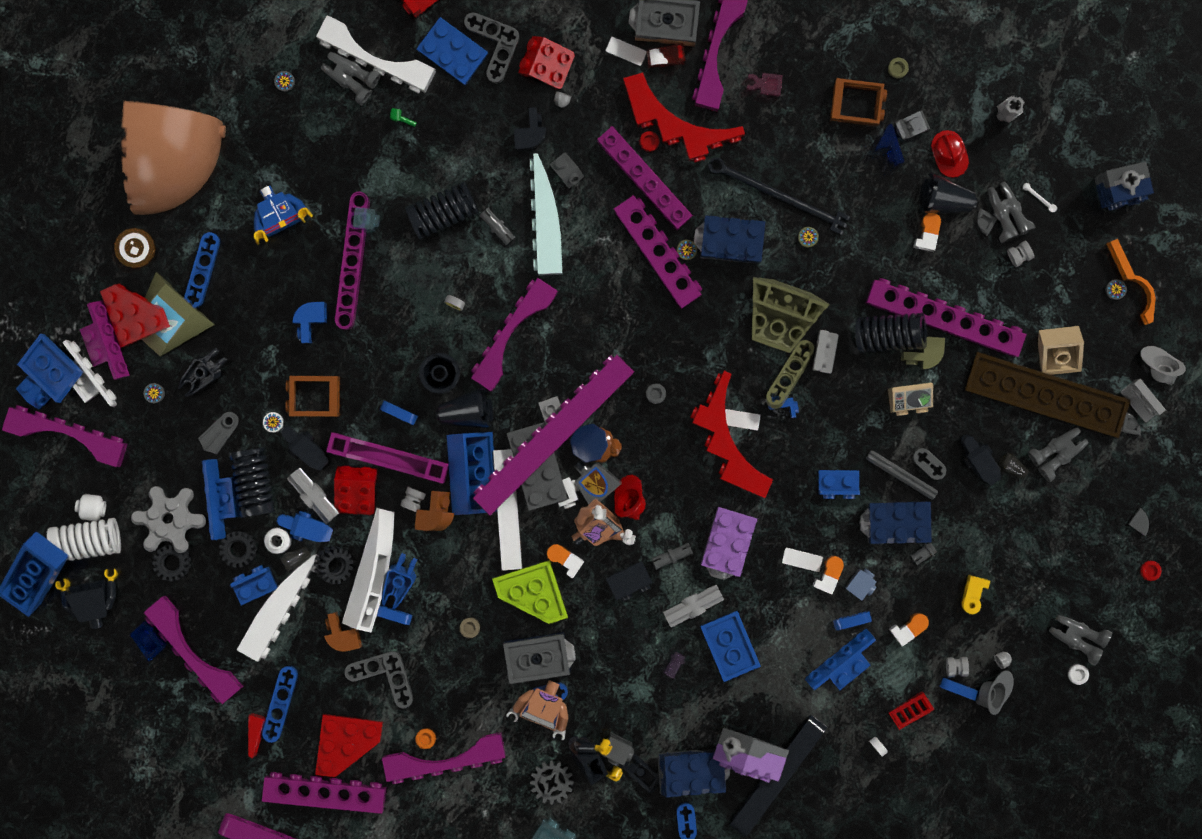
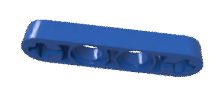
[184,232,220,308]
[262,666,298,743]

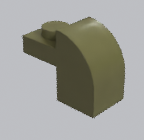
[901,337,945,370]

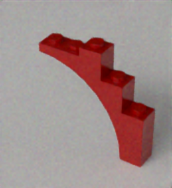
[623,72,745,163]
[690,371,773,498]

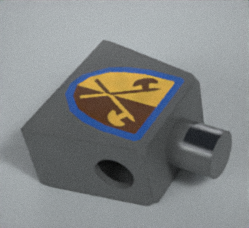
[574,460,622,504]

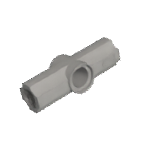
[997,96,1024,122]
[287,468,339,524]
[663,585,724,627]

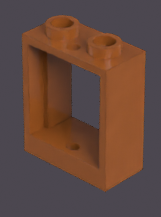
[830,78,887,126]
[286,376,340,417]

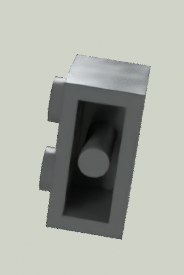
[603,732,634,766]

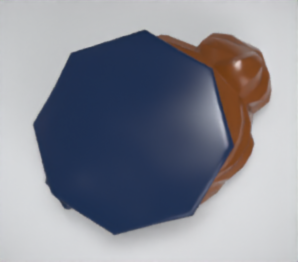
[570,423,622,463]

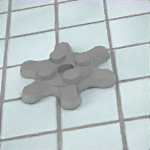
[131,486,206,553]

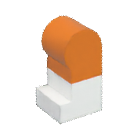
[913,213,941,252]
[547,544,584,578]
[812,556,844,594]
[889,613,929,646]

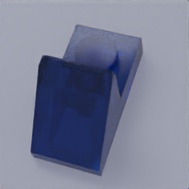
[873,124,905,166]
[130,621,167,661]

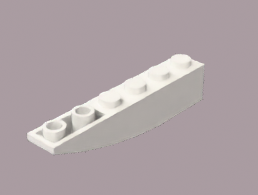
[342,508,394,632]
[237,554,320,662]

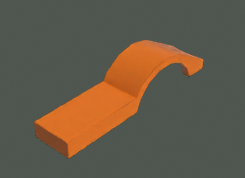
[1107,239,1156,325]

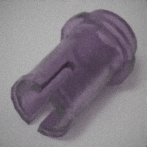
[663,652,686,679]

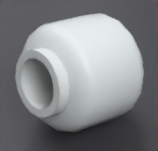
[75,494,106,521]
[264,528,292,554]

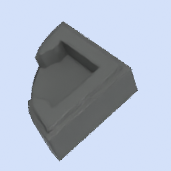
[977,208,997,236]
[1121,413,1141,436]
[1128,508,1149,536]

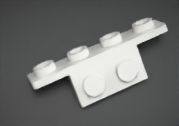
[63,340,117,407]

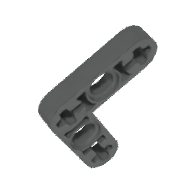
[464,12,520,84]
[345,651,413,708]

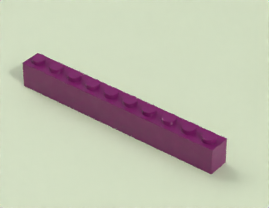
[473,355,634,515]

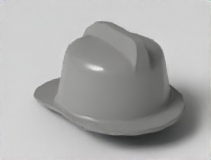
[1141,346,1186,385]

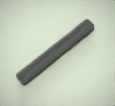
[866,451,938,500]

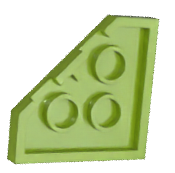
[492,560,568,624]

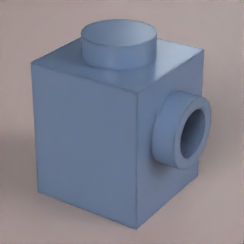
[844,568,876,601]

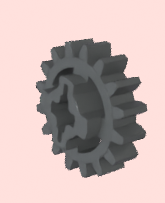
[530,760,574,805]

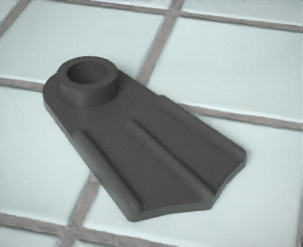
[198,412,239,455]

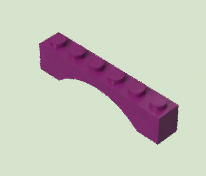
[692,0,748,112]
[471,278,558,392]
[2,405,128,467]
[326,432,449,483]
[144,596,244,704]
[382,732,506,784]

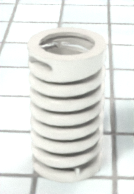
[47,518,121,561]

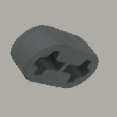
[912,448,946,480]

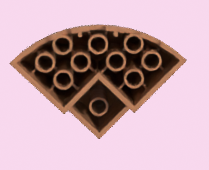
[122,101,226,215]

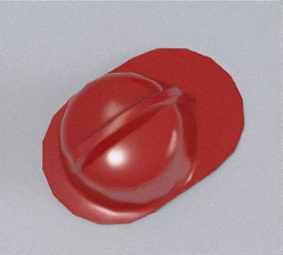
[931,130,969,178]
[614,475,646,520]

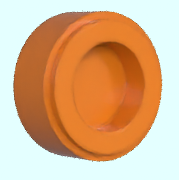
[416,728,436,749]

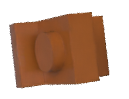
[415,491,454,531]
[324,612,362,651]

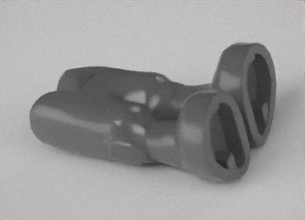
[321,52,381,106]
[987,182,1036,244]
[1028,427,1088,482]
[1049,615,1112,666]

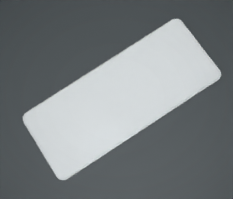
[606,37,647,66]
[725,409,760,430]
[782,548,823,572]

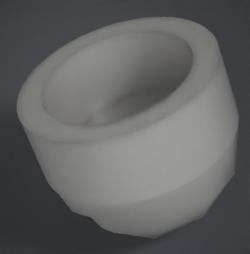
[554,91,571,108]
[994,652,1012,669]

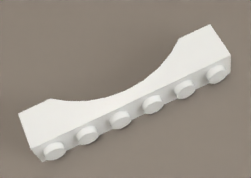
[316,15,436,94]

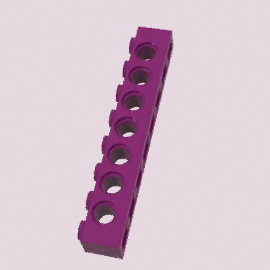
[865,278,1027,358]

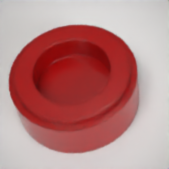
[639,131,659,152]
[1140,561,1162,581]

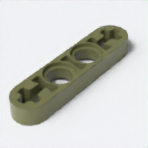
[766,340,814,409]

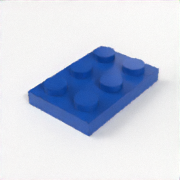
[417,17,489,85]
[17,333,83,403]
[700,611,761,682]

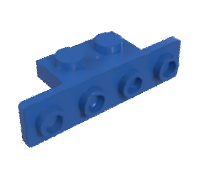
[202,459,240,540]
[805,629,876,690]

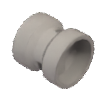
[1007,241,1035,267]
[400,487,426,512]
[946,657,969,678]

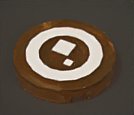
[114,228,155,268]

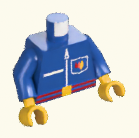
[254,186,313,244]

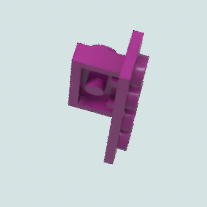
[80,301,130,379]

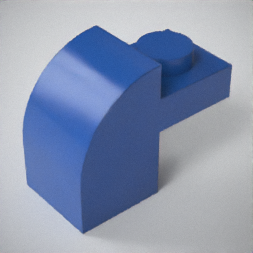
[293,302,327,344]

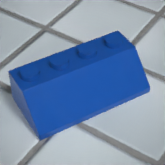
[447,432,498,515]

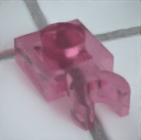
[746,73,783,96]

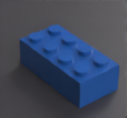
[0,532,69,617]

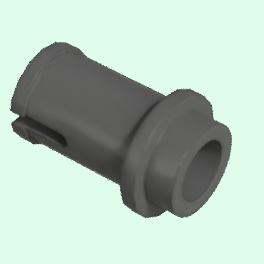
[911,543,937,566]

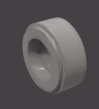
[444,295,465,311]

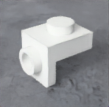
[558,477,579,509]

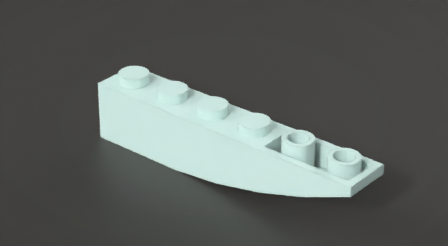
[530,153,562,275]

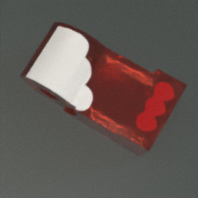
[647,43,685,67]

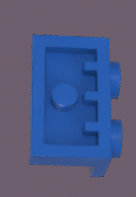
[818,470,860,499]
[230,565,278,605]

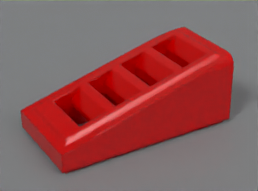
[888,691,934,730]
[248,713,266,758]

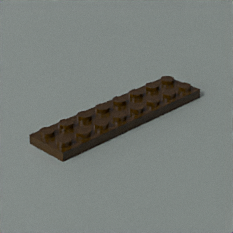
[964,352,1130,438]

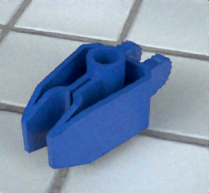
[277,511,333,542]
[382,553,418,610]

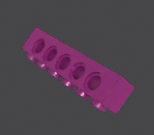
[597,126,693,231]
[614,195,702,309]
[262,772,386,814]

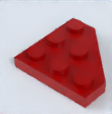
[100,284,170,348]
[315,714,383,777]

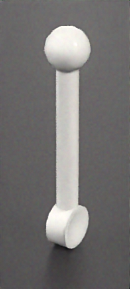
[1023,183,1057,213]

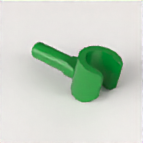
[390,108,417,127]

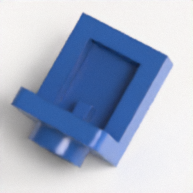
[16,376,51,409]
[768,396,799,418]

